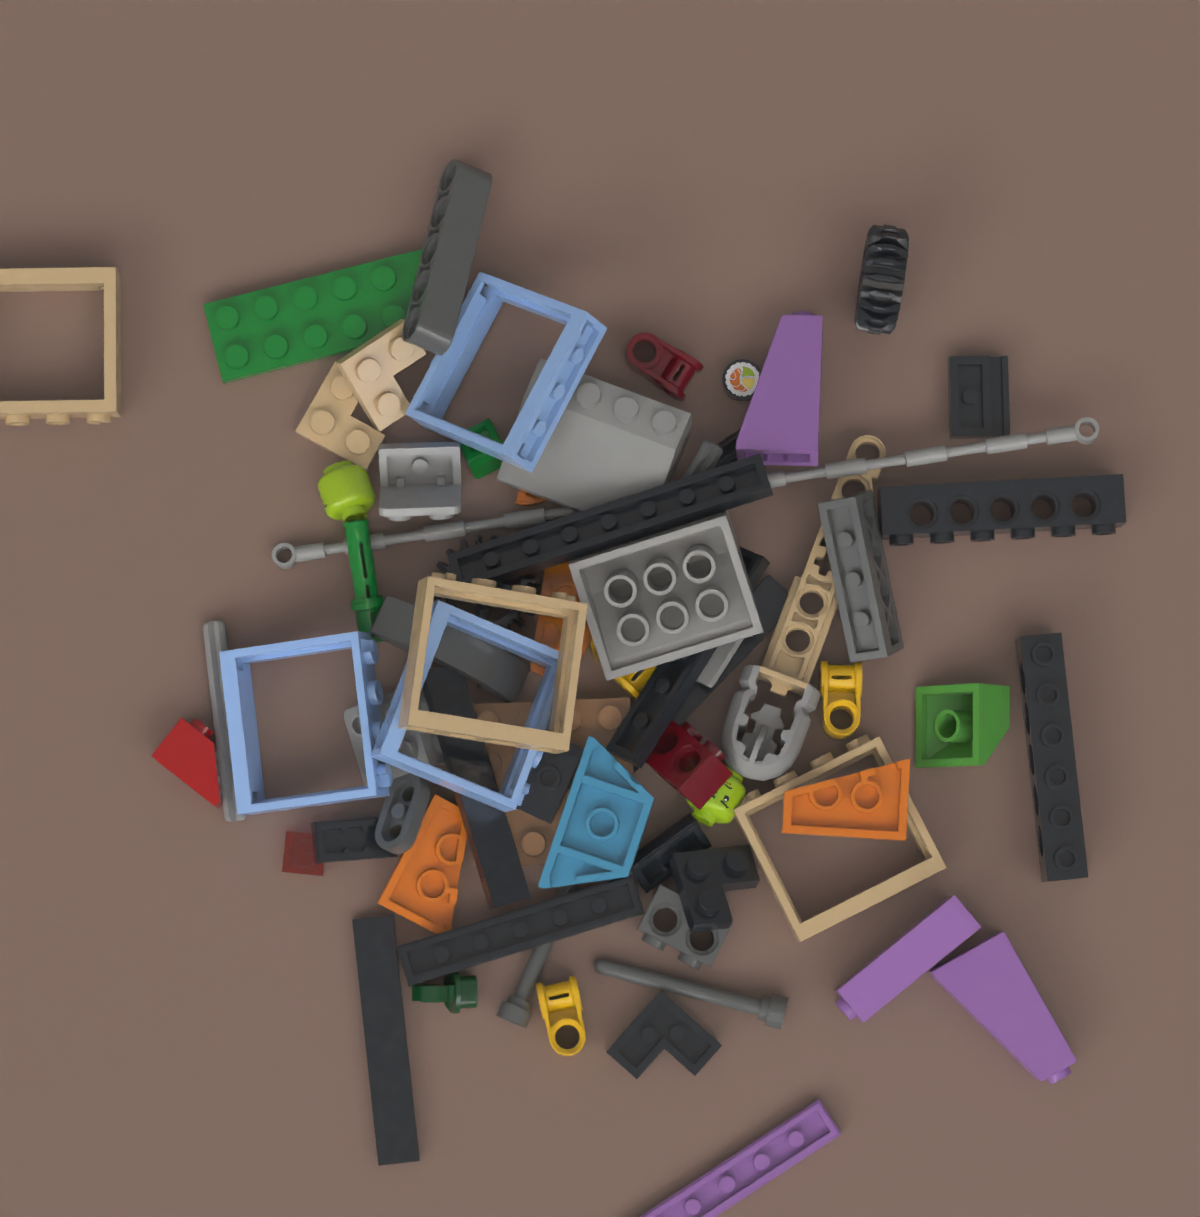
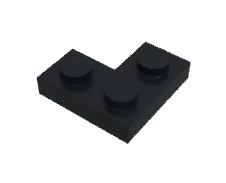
[669,844,760,933]
[606,990,722,1079]

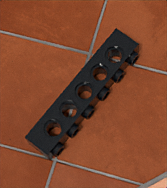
[877,474,1126,546]
[1015,633,1088,883]

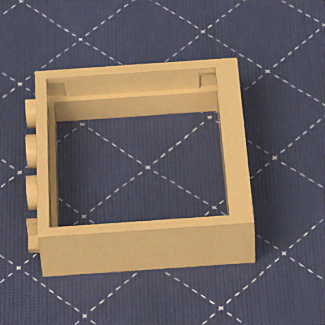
[0,267,121,426]
[398,572,588,754]
[733,734,947,942]

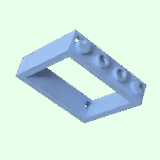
[405,272,607,473]
[370,600,559,812]
[219,631,393,815]

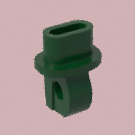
[412,972,477,1014]

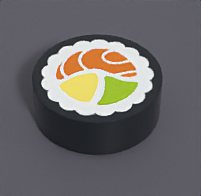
[722,359,761,401]

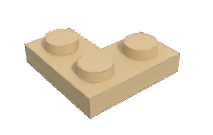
[336,318,426,431]
[296,361,386,471]

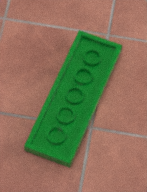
[203,249,423,384]

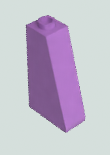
[736,311,823,466]
[834,895,981,1023]
[928,931,1077,1084]

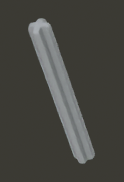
[203,620,247,822]

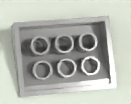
[497,358,693,512]
[568,510,764,681]

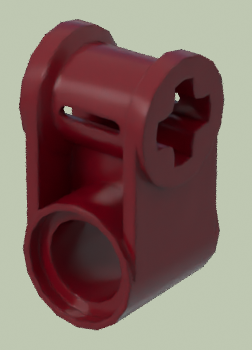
[625,332,704,401]

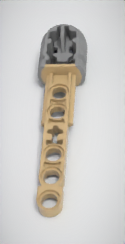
[720,435,886,781]

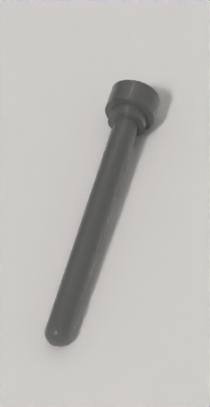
[496,884,578,1028]
[594,958,789,1030]

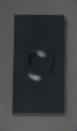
[516,743,584,824]
[631,813,712,894]
[311,817,397,864]

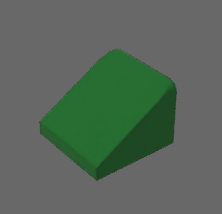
[460,418,503,479]

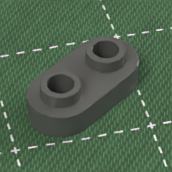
[375,773,431,854]

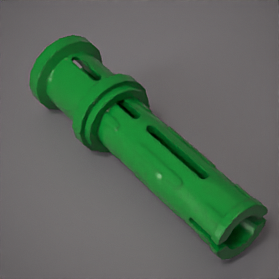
[343,519,385,642]

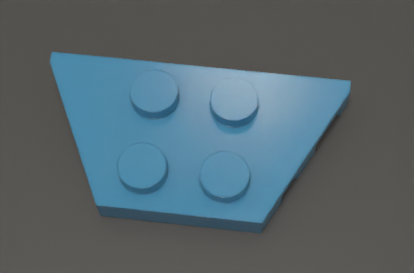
[538,736,655,889]

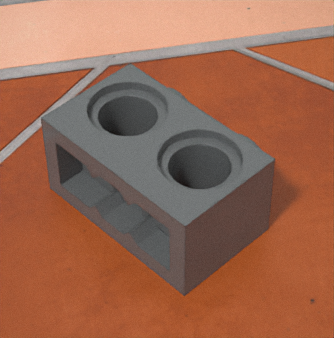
[637,885,733,970]

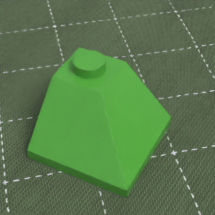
[915,683,1010,768]

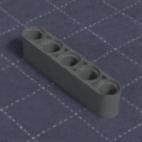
[402,159,492,355]

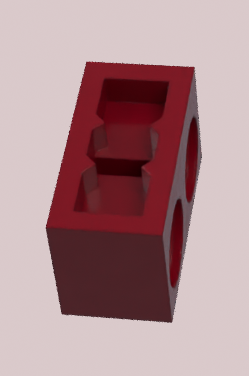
[645,720,733,810]

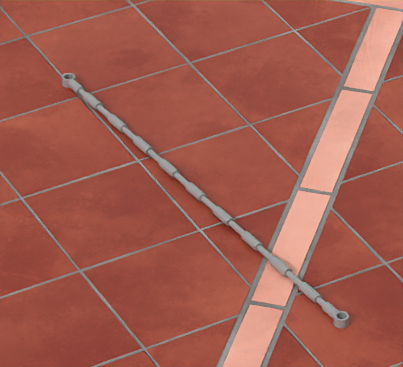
[272,417,1099,570]

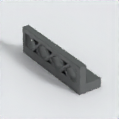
[817,490,904,663]

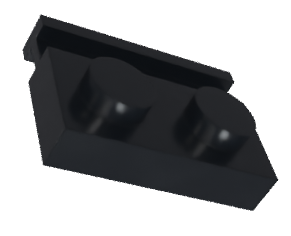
[948,356,1010,439]

